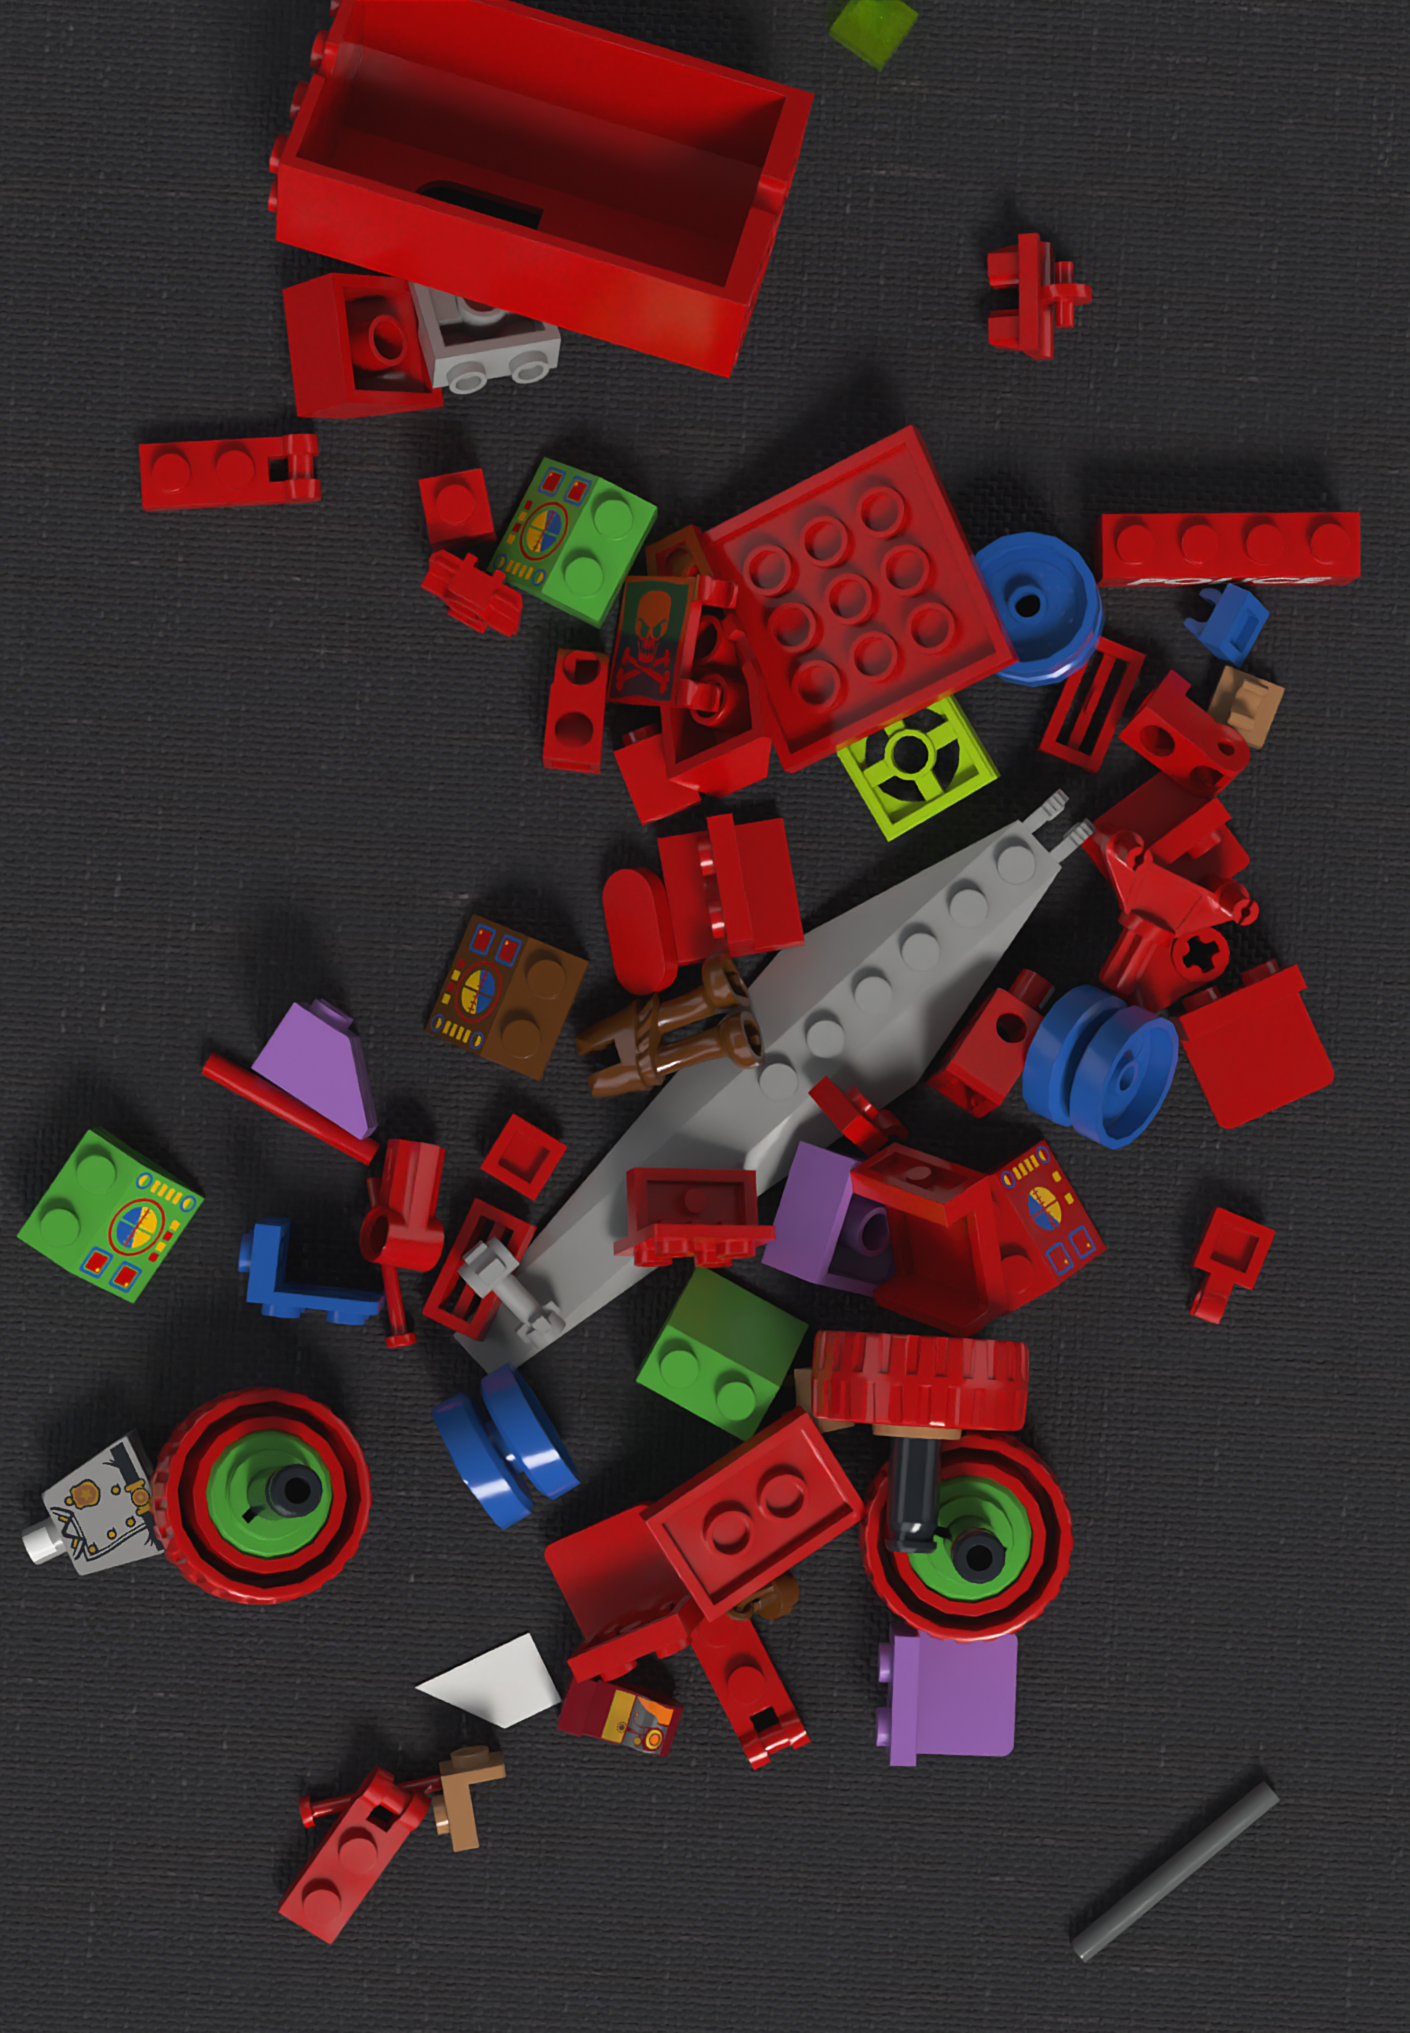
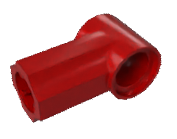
[359,1139,446,1272]

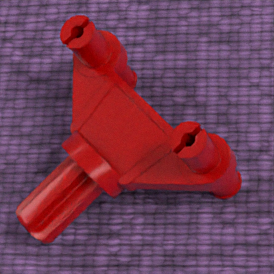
[1093,822,1259,995]

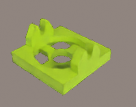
[836,694,1001,842]

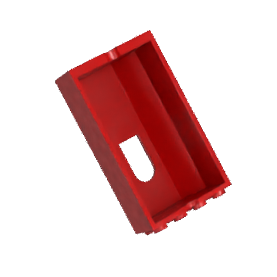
[268,0,815,378]

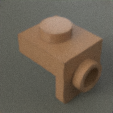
[432,1745,506,1852]

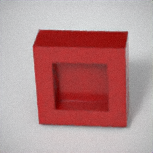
[480,1113,568,1201]

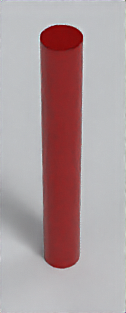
[201,1052,381,1166]

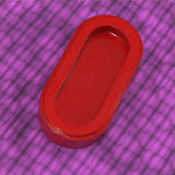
[602,867,678,996]

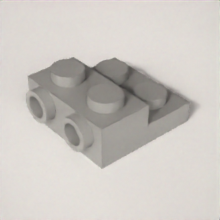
[408,281,561,394]

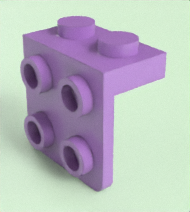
[875,1623,1018,1766]

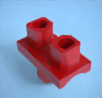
[988,233,1092,360]

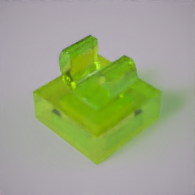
[829,0,919,72]

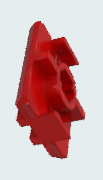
[420,549,523,638]

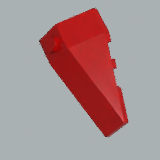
[645,524,772,799]

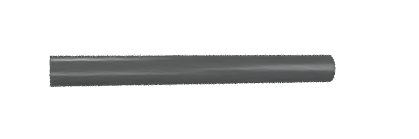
[1069,1780,1280,1963]

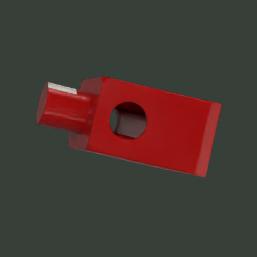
[926,969,1055,1119]

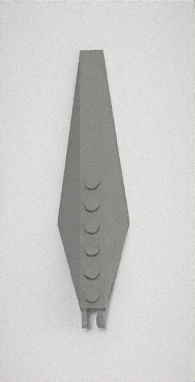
[453,789,1096,1374]

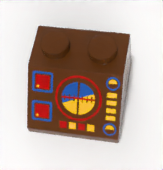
[424,914,591,1081]

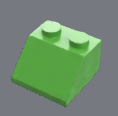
[636,1267,809,1441]

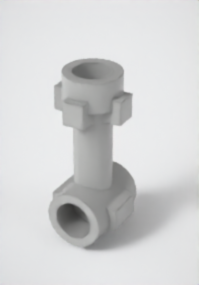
[456,1235,566,1349]

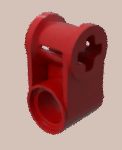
[1100,927,1230,1014]

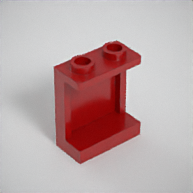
[850,1142,1009,1338]

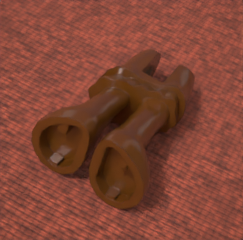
[574,951,765,1097]

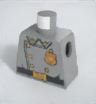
[21,1429,164,1575]

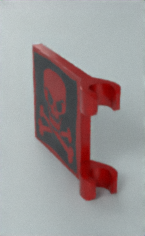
[606,574,739,712]

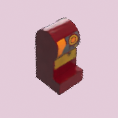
[557,1672,685,1756]

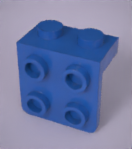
[239,1216,385,1325]

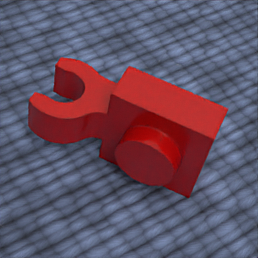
[808,1075,909,1159]
[1188,1206,1276,1324]

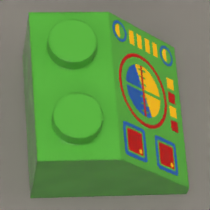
[486,457,658,629]
[17,1127,206,1303]

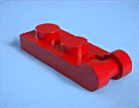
[139,434,322,511]
[690,1613,812,1770]
[278,1765,432,1945]

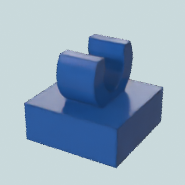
[1184,583,1270,669]

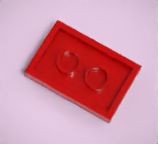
[639,1405,867,1623]

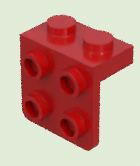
[1169,958,1334,1129]
[544,1501,705,1683]

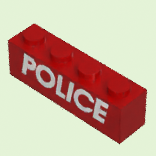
[1093,512,1361,587]

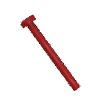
[366,1176,417,1348]
[299,1774,443,1828]

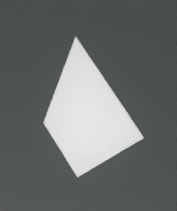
[415,1633,562,1728]

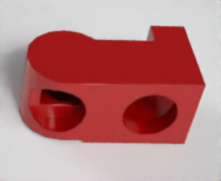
[542,647,610,774]
[1118,669,1251,798]

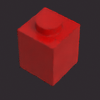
[418,468,497,552]
[613,723,701,826]

